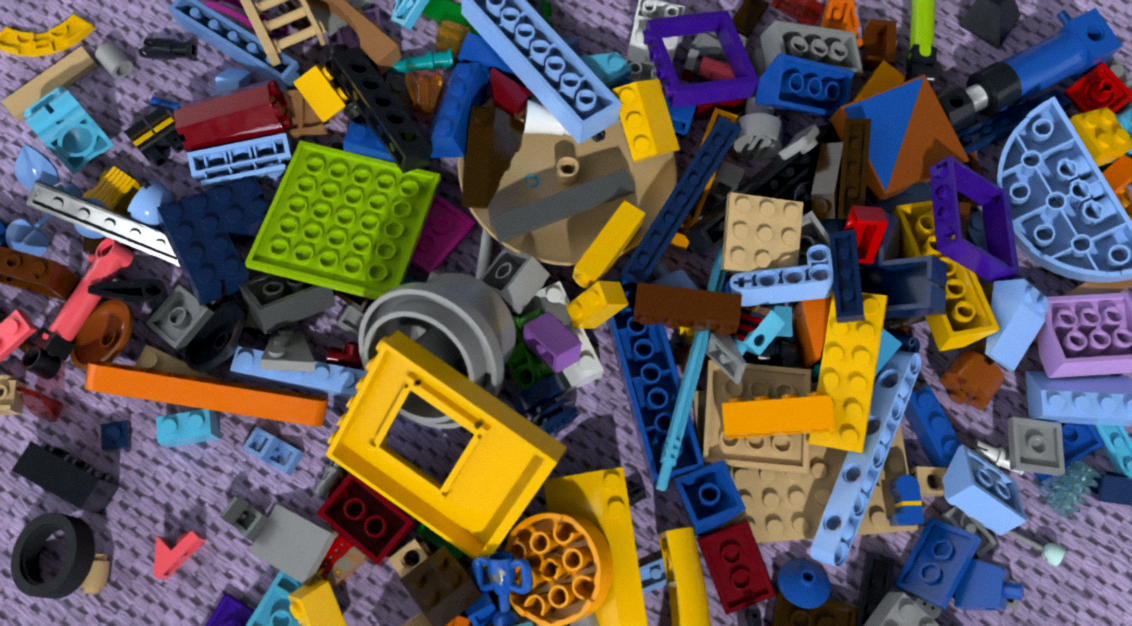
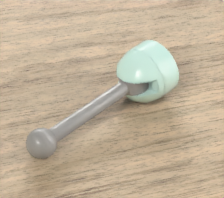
[1005,530,1065,567]

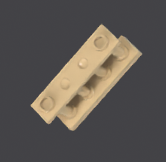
[240,0,326,67]

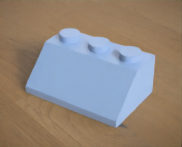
[942,444,1027,536]

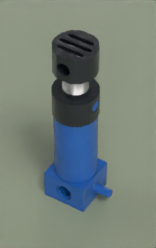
[935,8,1123,133]

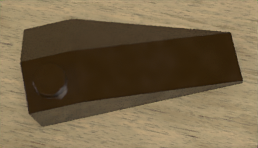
[461,106,524,209]

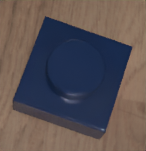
[101,420,131,451]

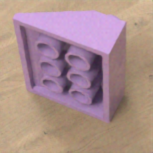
[1037,292,1132,378]

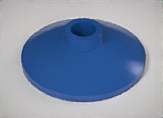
[777,558,831,609]

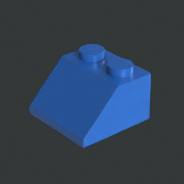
[674,460,746,536]

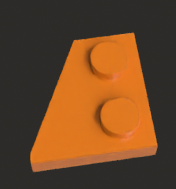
[820,0,863,49]

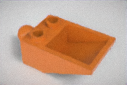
[792,295,832,369]

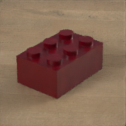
[316,473,417,567]

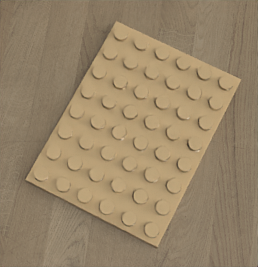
[692,378,918,543]

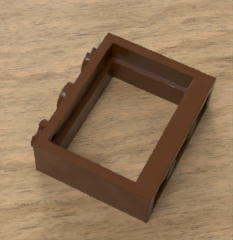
[0,246,81,302]

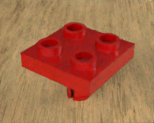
[1063,62,1132,113]

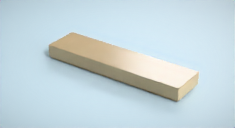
[1,46,98,122]

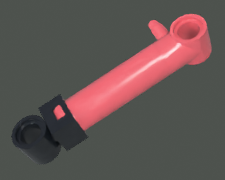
[21,238,134,380]

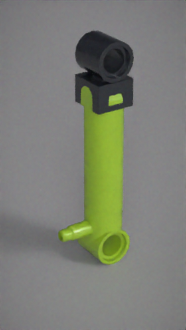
[905,0,937,87]

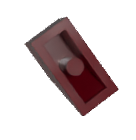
[489,68,532,120]

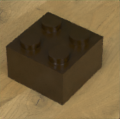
[400,546,482,626]

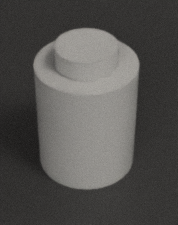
[95,42,133,79]

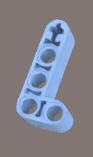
[729,244,834,307]

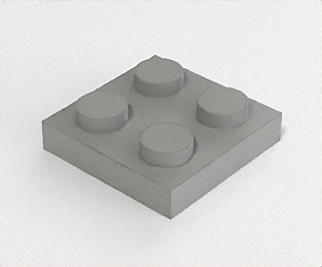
[1007,417,1065,476]

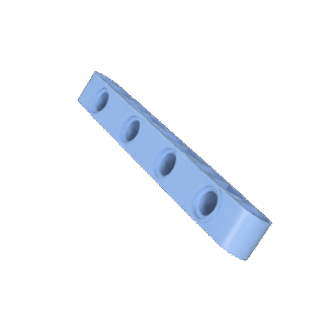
[810,350,921,568]

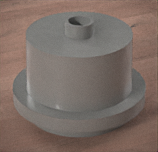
[358,273,516,429]

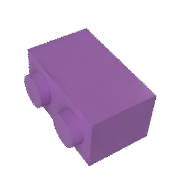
[523,312,582,374]

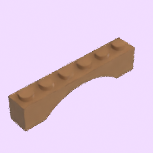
[293,0,402,76]

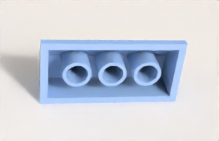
[1025,371,1132,427]

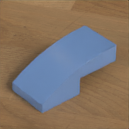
[242,427,304,476]

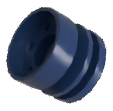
[512,374,581,436]

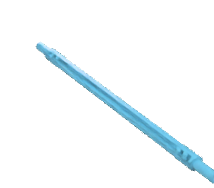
[656,243,727,491]

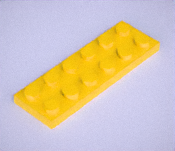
[808,292,888,453]

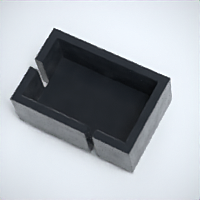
[11,441,120,515]

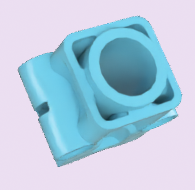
[24,86,114,174]

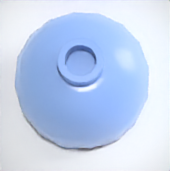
[127,180,175,229]

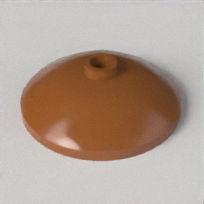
[70,300,134,371]

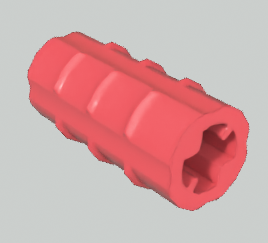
[697,56,735,81]

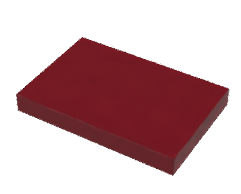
[696,519,776,615]

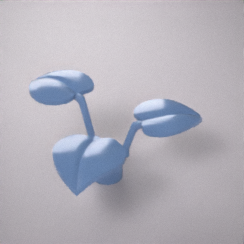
[6,144,109,257]

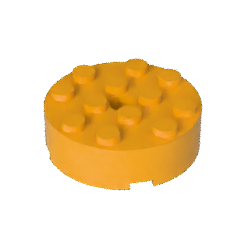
[504,512,613,626]

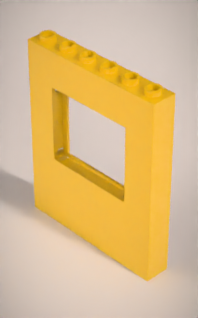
[326,330,567,567]

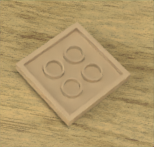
[721,192,804,272]

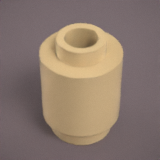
[79,554,110,594]

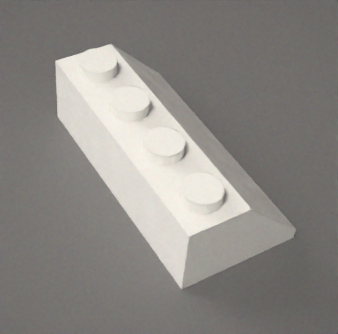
[516,281,604,395]

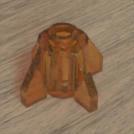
[405,73,443,115]

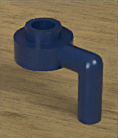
[889,330,920,353]

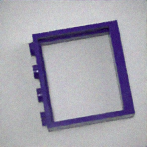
[643,10,759,108]
[929,156,1020,284]

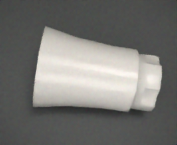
[523,100,571,136]

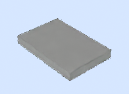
[249,504,336,586]

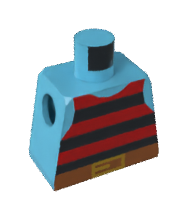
[729,305,786,356]

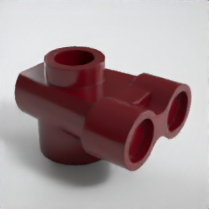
[326,342,363,370]

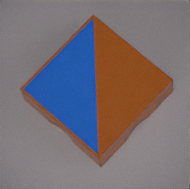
[830,74,970,204]

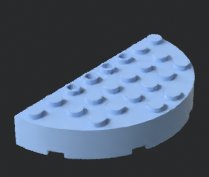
[995,96,1132,283]

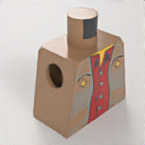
[304,524,369,588]

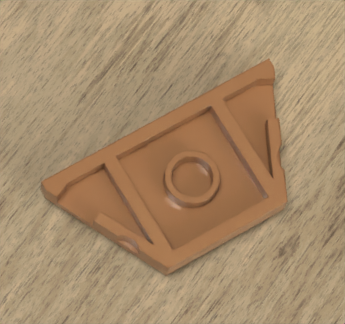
[265,89,328,138]

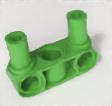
[507,308,554,389]

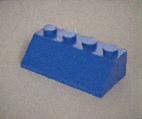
[755,53,854,119]
[426,62,489,158]

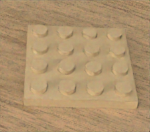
[702,360,811,474]

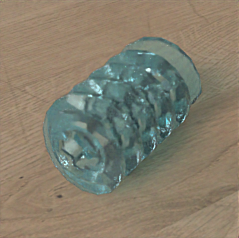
[1045,461,1101,521]

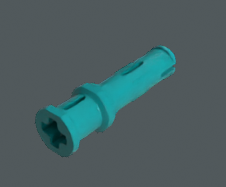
[384,48,455,76]

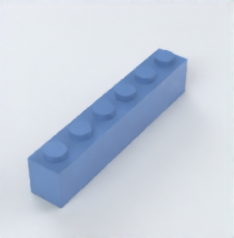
[168,0,303,91]

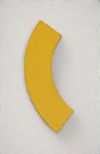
[0,13,95,57]

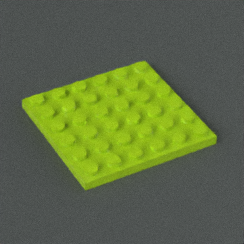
[245,140,441,300]

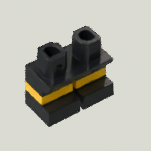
[124,105,185,166]

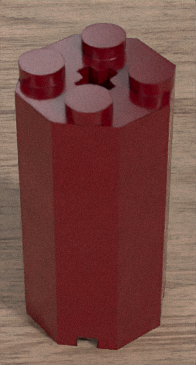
[173,79,293,152]

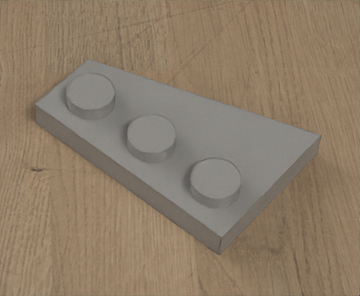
[260,326,315,372]

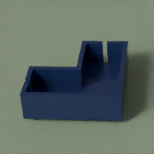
[157,175,270,306]
[839,211,947,319]

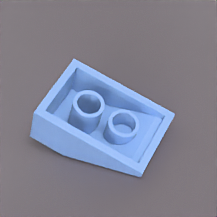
[985,279,1049,371]

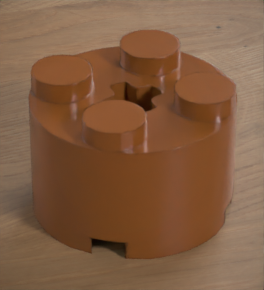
[939,351,1005,410]

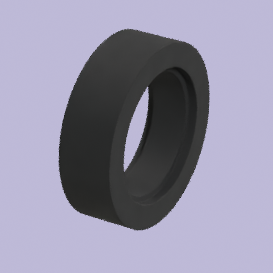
[11,512,95,599]

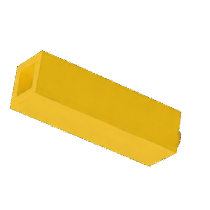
[572,200,646,288]

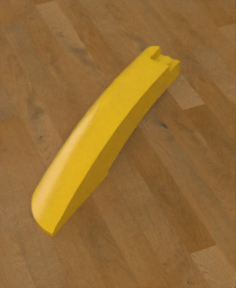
[658,527,711,626]

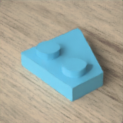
[391,0,430,31]
[578,52,632,88]

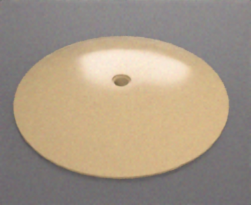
[458,97,677,266]

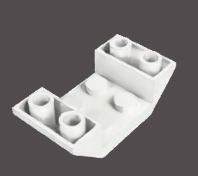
[625,0,685,88]

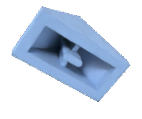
[215,68,253,95]

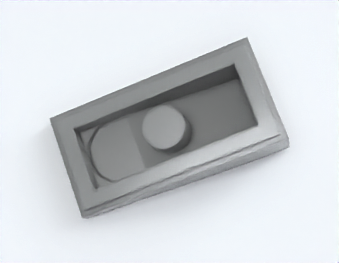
[706,332,746,384]

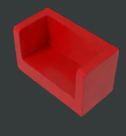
[843,205,888,264]

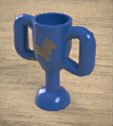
[472,552,533,626]

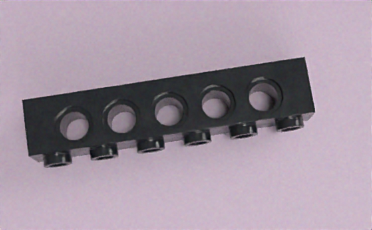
[331,46,433,173]

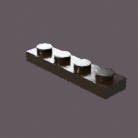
[838,118,871,221]

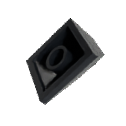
[959,0,1021,49]

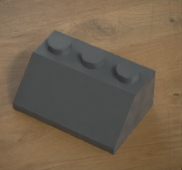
[239,273,336,334]

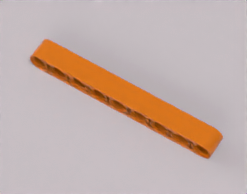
[84,360,328,426]

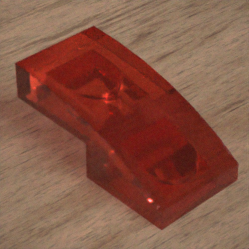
[771,0,825,26]

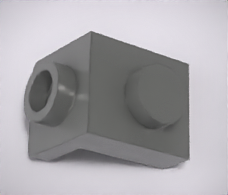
[220,495,270,541]

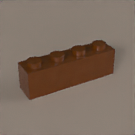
[633,282,742,335]

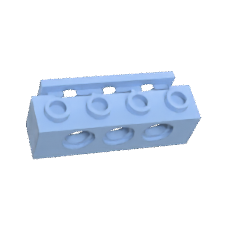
[187,133,294,191]

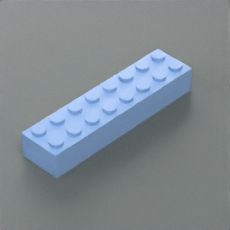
[461,0,622,144]

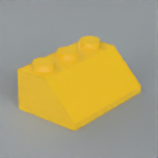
[612,79,680,164]

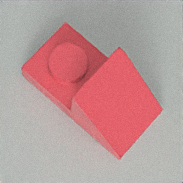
[154,531,206,580]

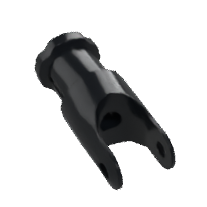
[139,38,198,61]

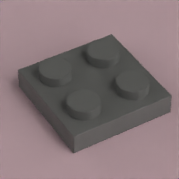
[146,285,215,352]

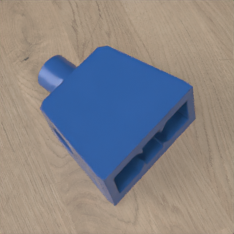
[954,558,1024,611]

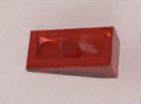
[15,386,64,422]

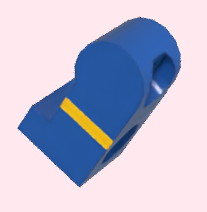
[889,474,924,526]

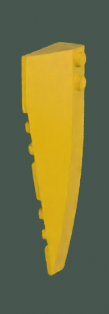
[544,467,648,626]

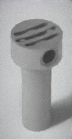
[733,49,783,160]

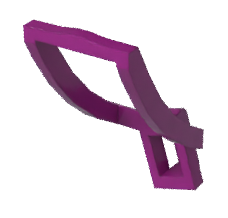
[204,0,289,39]

